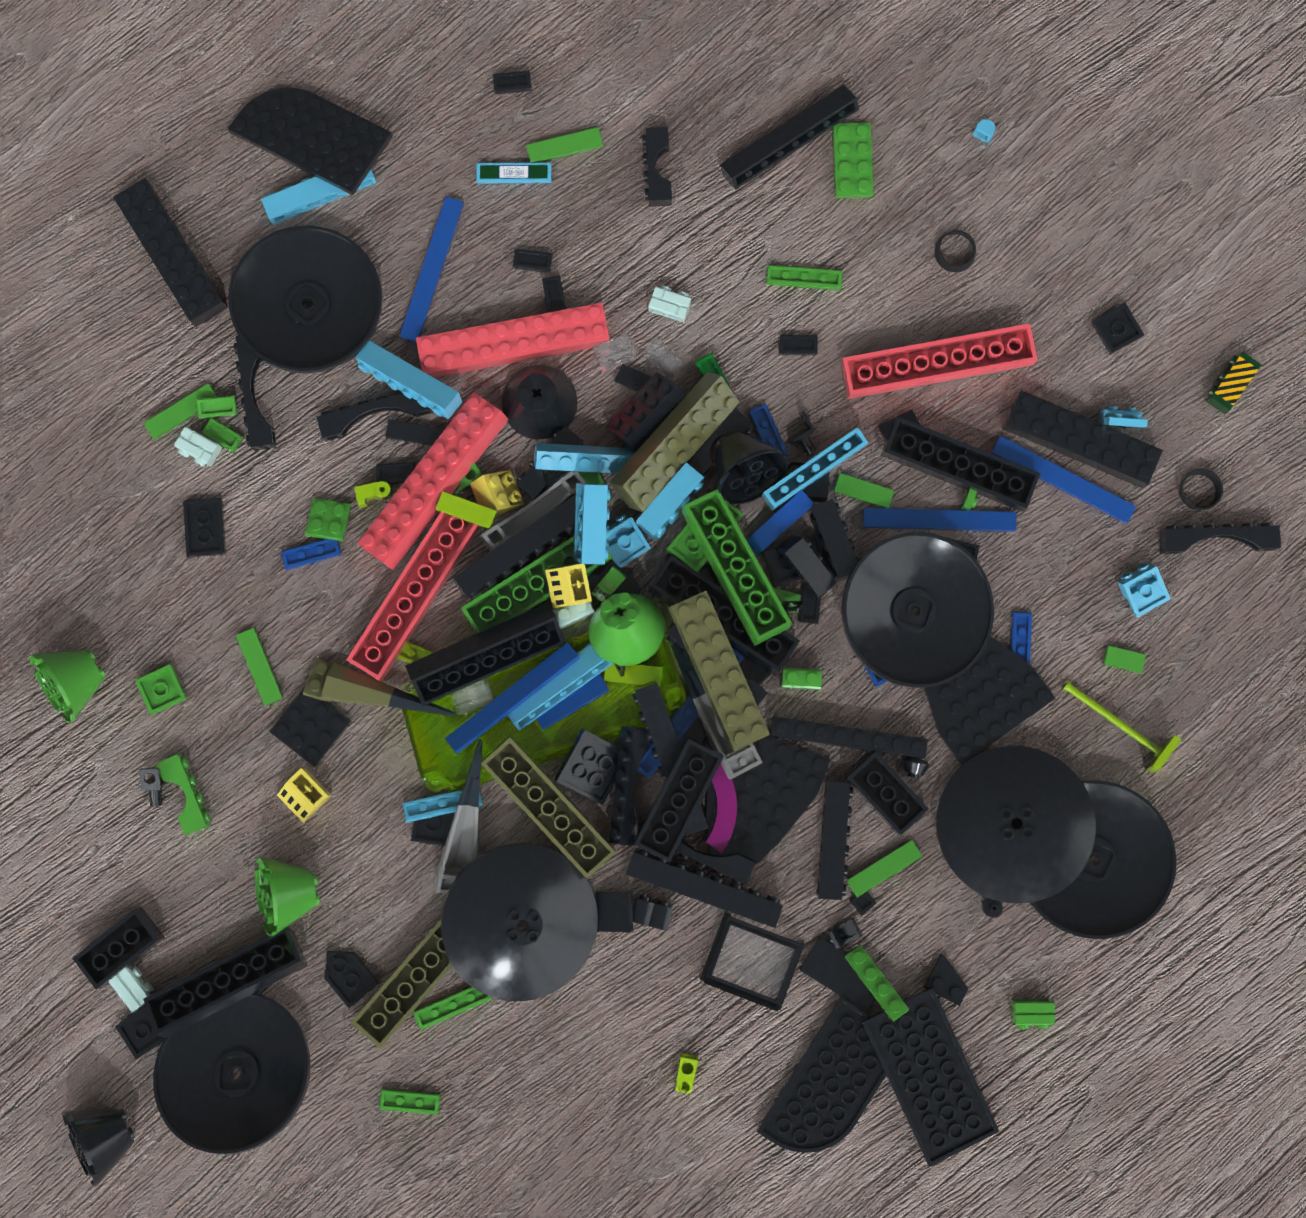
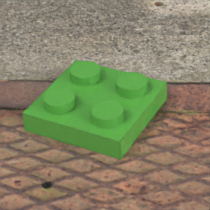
[305,498,352,542]
[135,664,187,716]

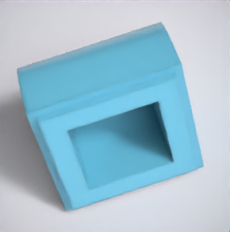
[972,119,996,143]

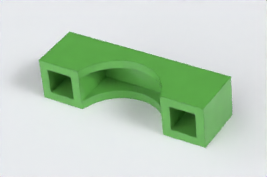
[156,754,211,835]

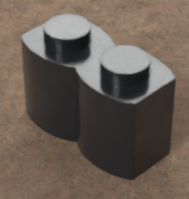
[633,895,673,931]

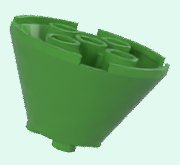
[589,592,666,666]
[29,650,106,723]
[255,857,320,936]

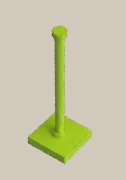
[1063,681,1182,774]

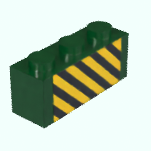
[1206,352,1262,414]

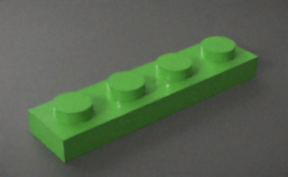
[845,945,909,1022]

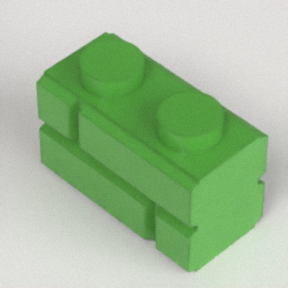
[781,668,822,690]
[1011,999,1055,1029]

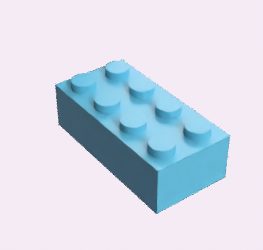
[636,463,704,541]
[574,483,610,564]

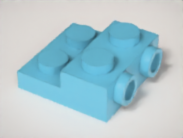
[1098,406,1148,427]
[606,514,651,568]
[1117,563,1170,617]

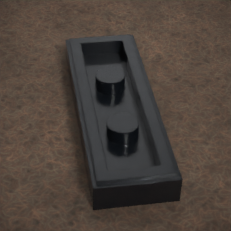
[385,419,445,446]

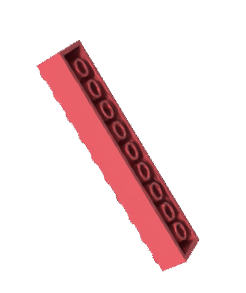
[416,303,610,378]
[841,323,1038,399]
[357,392,509,570]
[346,512,481,682]

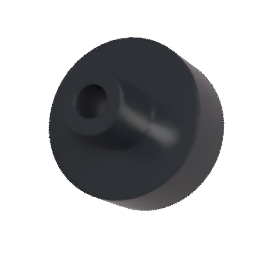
[982,898,1003,918]

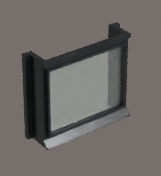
[700,913,805,1012]

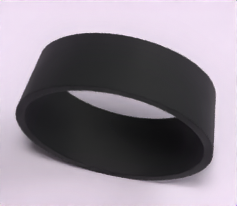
[935,230,976,272]
[1179,469,1223,510]

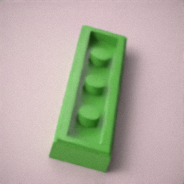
[526,127,603,163]
[766,265,843,290]
[144,383,217,440]
[236,628,284,706]
[846,840,923,898]
[413,986,493,1030]

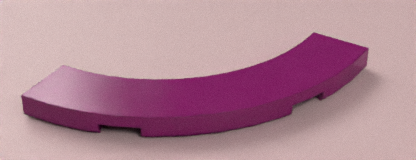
[706,744,737,854]

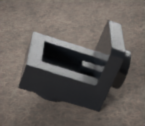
[828,918,862,949]

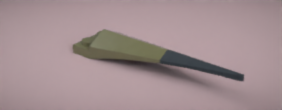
[303,658,456,717]

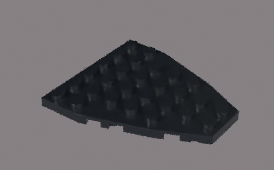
[924,636,1056,765]
[706,736,831,863]

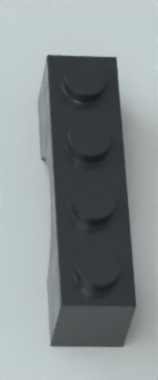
[642,127,672,207]
[687,408,752,477]
[517,426,584,500]

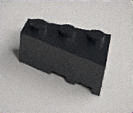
[775,534,837,597]

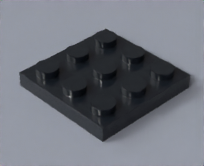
[269,687,352,767]
[554,728,619,805]

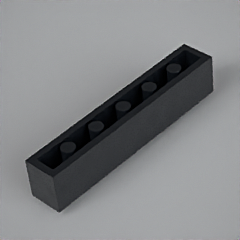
[817,781,853,900]

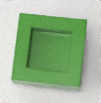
[961,488,978,511]

